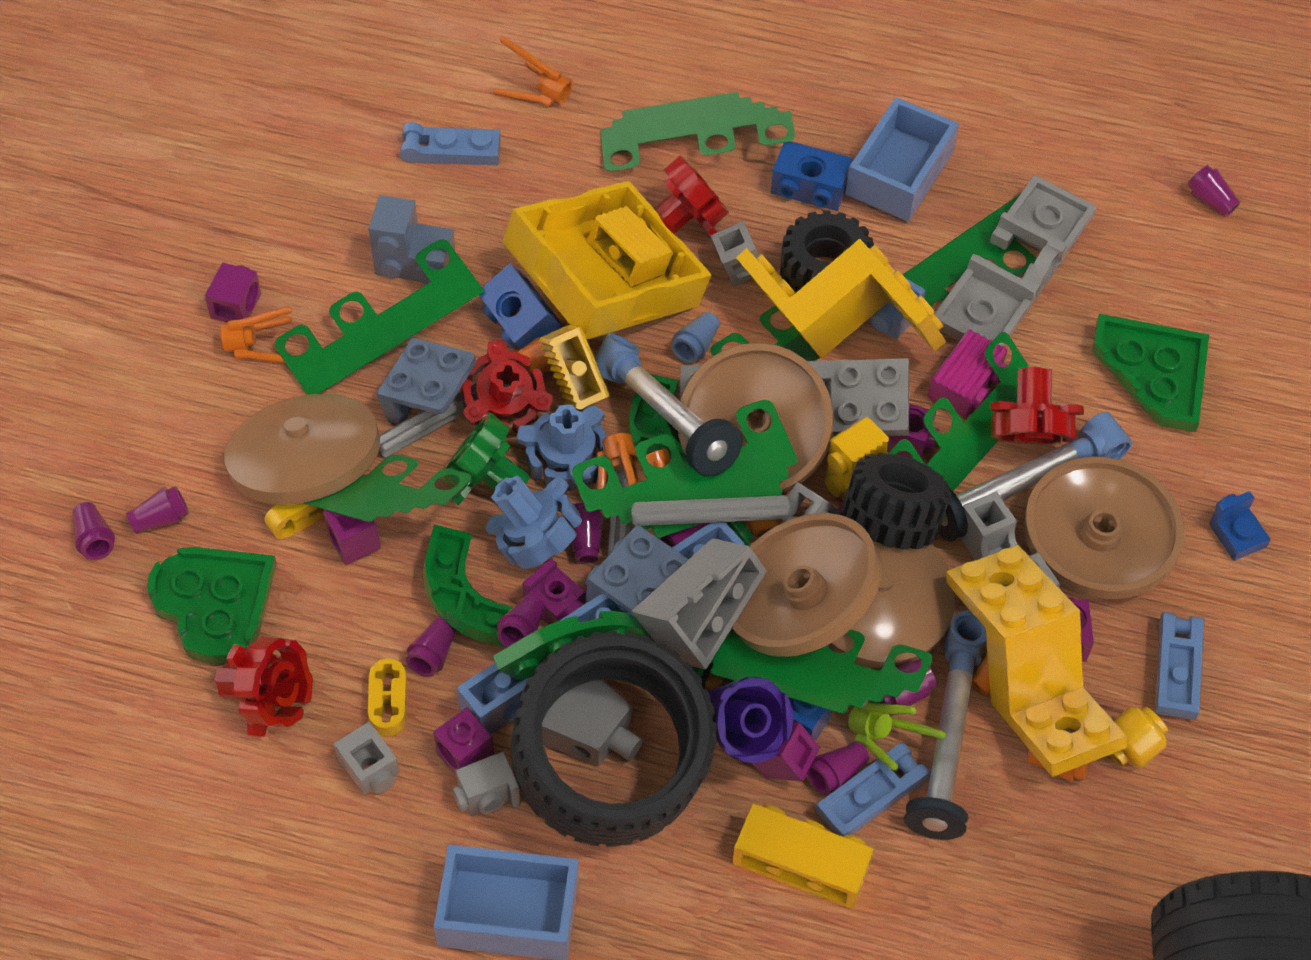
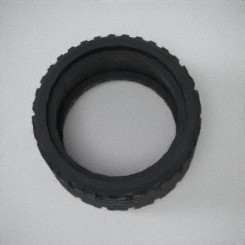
[511,631,717,847]
[1151,871,1311,960]

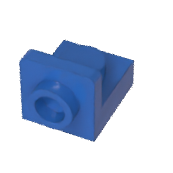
[1209,491,1271,561]

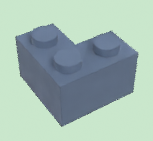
[368,195,455,284]

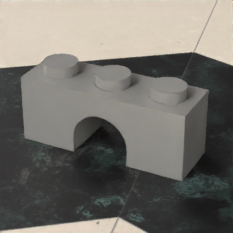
[960,491,1060,587]

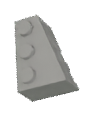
[631,538,767,669]

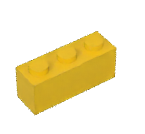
[733,803,874,910]

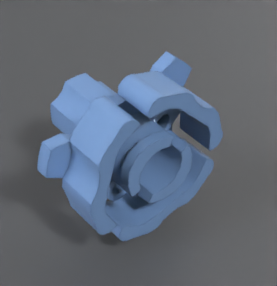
[517,405,607,491]
[485,475,582,569]

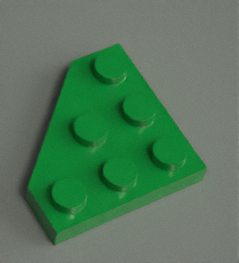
[1092,314,1209,432]

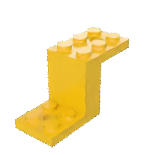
[736,239,946,359]
[946,545,1127,777]

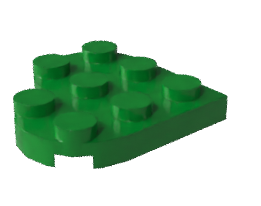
[147,547,277,664]

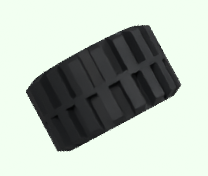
[780,210,874,293]
[842,453,951,550]

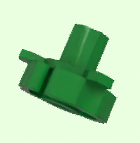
[441,413,530,505]

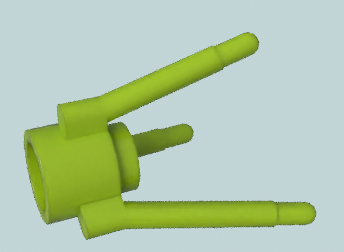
[848,702,946,770]

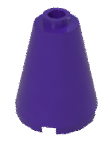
[708,677,794,763]

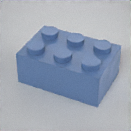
[845,97,959,222]
[434,845,579,960]

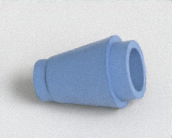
[672,312,720,363]

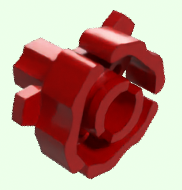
[654,155,729,235]
[461,340,553,433]
[990,367,1084,444]
[214,637,313,737]

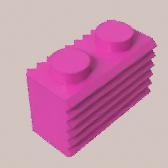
[927,329,1008,418]

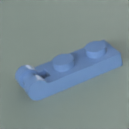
[400,122,501,166]
[1155,611,1204,720]
[815,742,931,836]

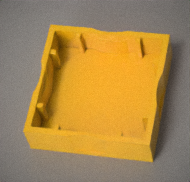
[502,181,712,339]

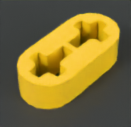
[264,503,325,539]
[368,658,408,737]

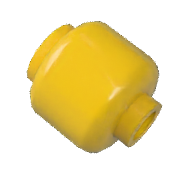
[1109,706,1168,768]

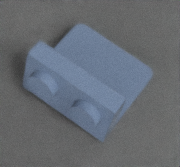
[376,337,476,425]
[585,524,689,614]

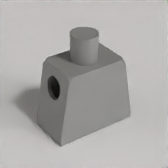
[542,680,643,766]

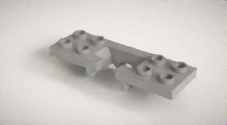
[935,175,1097,347]
[678,358,909,439]

